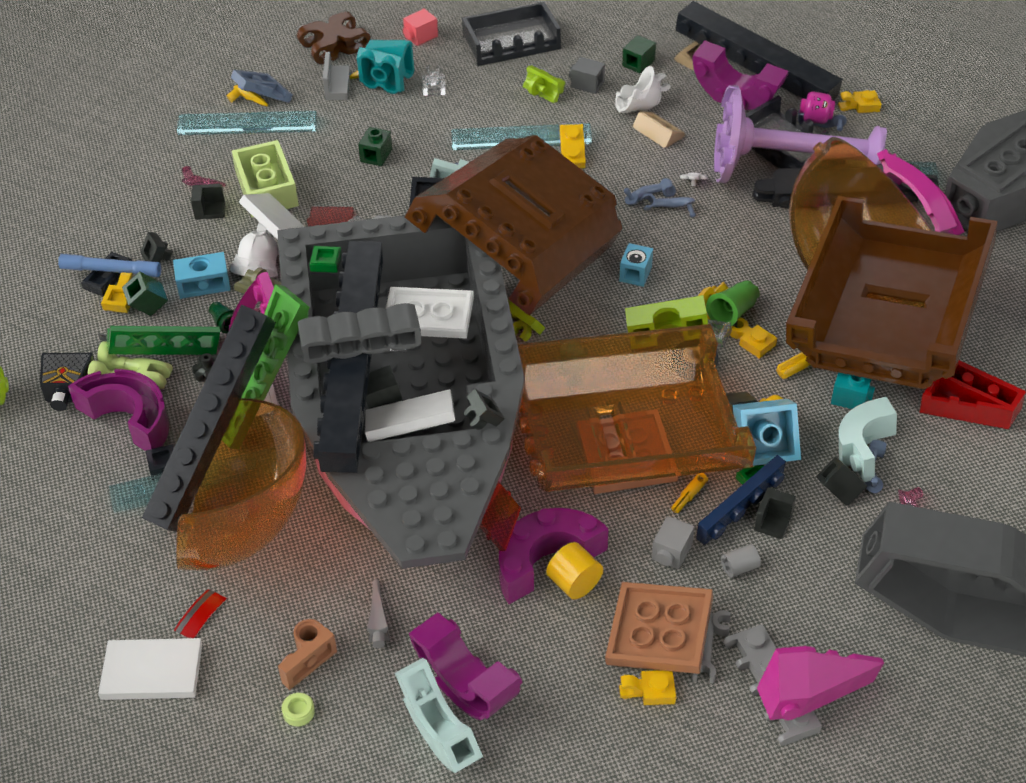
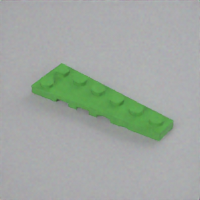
[222,284,310,449]

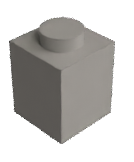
[652,516,694,570]

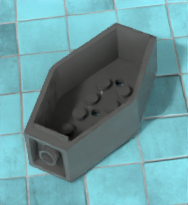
[945,110,1026,232]
[855,502,1026,657]

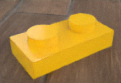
[559,124,586,168]

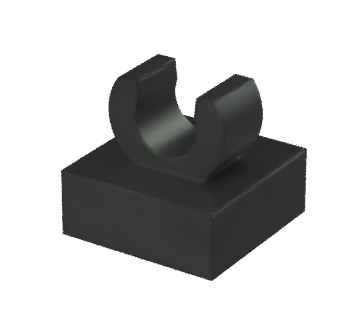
[140,232,173,262]
[464,389,505,430]

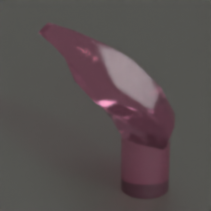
[181,166,226,187]
[898,487,923,507]

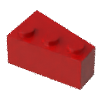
[919,360,1026,430]

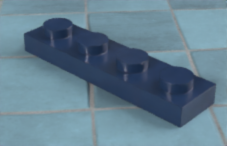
[696,455,786,546]

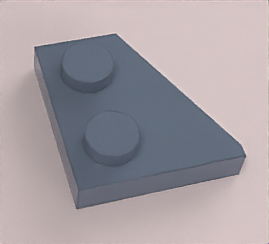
[231,70,293,103]

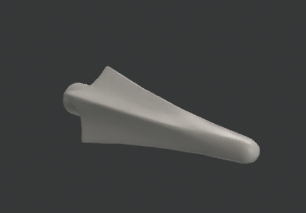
[367,579,390,648]

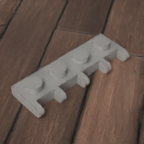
[723,624,822,746]

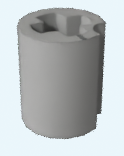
[721,544,761,578]

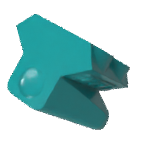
[356,40,415,94]

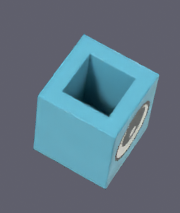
[619,243,653,287]

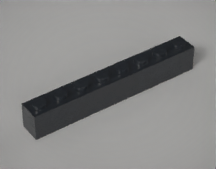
[675,1,843,101]
[142,305,276,532]

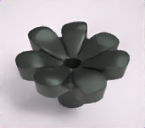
[192,353,218,381]

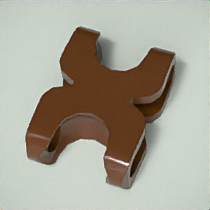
[297,12,371,64]

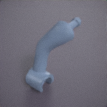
[798,109,847,131]
[624,178,676,205]
[640,193,696,218]
[864,439,887,493]

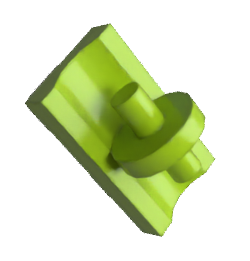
[523,65,565,103]

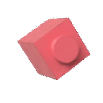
[403,9,438,46]

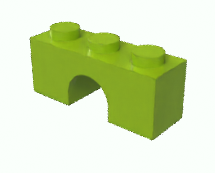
[625,295,710,348]

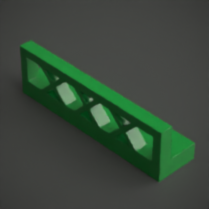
[106,325,220,355]

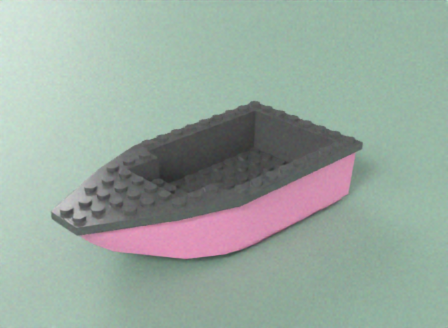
[277,215,525,569]

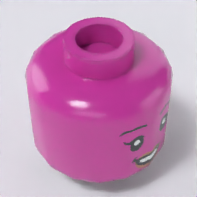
[799,92,835,124]

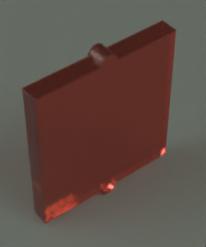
[307,206,354,227]
[479,481,521,551]

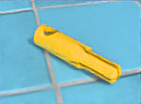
[671,472,708,513]

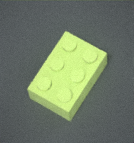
[232,140,299,217]

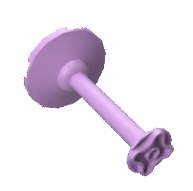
[714,85,887,183]

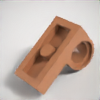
[278,619,337,690]

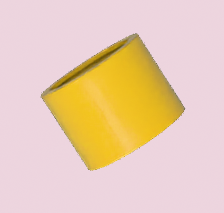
[546,542,603,600]

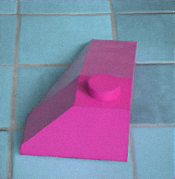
[757,646,884,720]

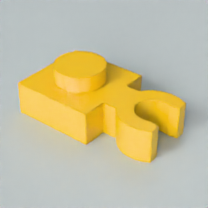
[728,318,777,359]

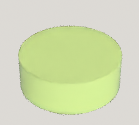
[282,693,315,726]

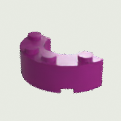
[693,40,789,110]
[68,369,169,451]
[499,508,609,604]
[409,612,522,721]

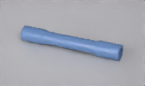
[58,254,161,277]

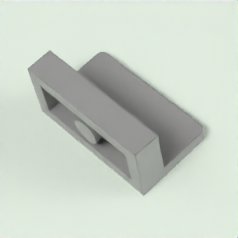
[323,52,350,100]

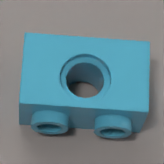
[173,252,231,299]

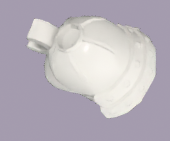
[615,66,671,113]
[230,222,279,277]

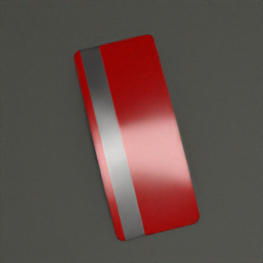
[174,589,227,638]

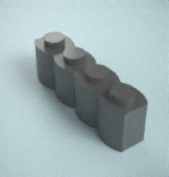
[298,303,421,363]

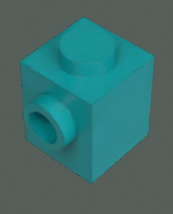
[831,372,875,409]

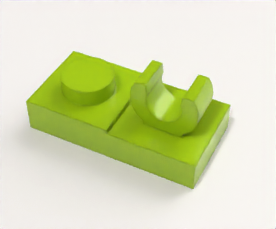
[508,300,545,342]

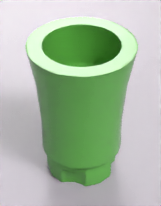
[706,280,760,328]

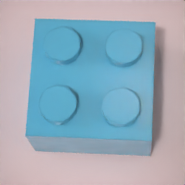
[732,399,801,467]

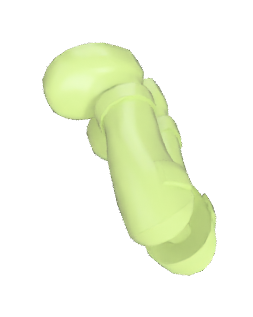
[88,341,173,389]

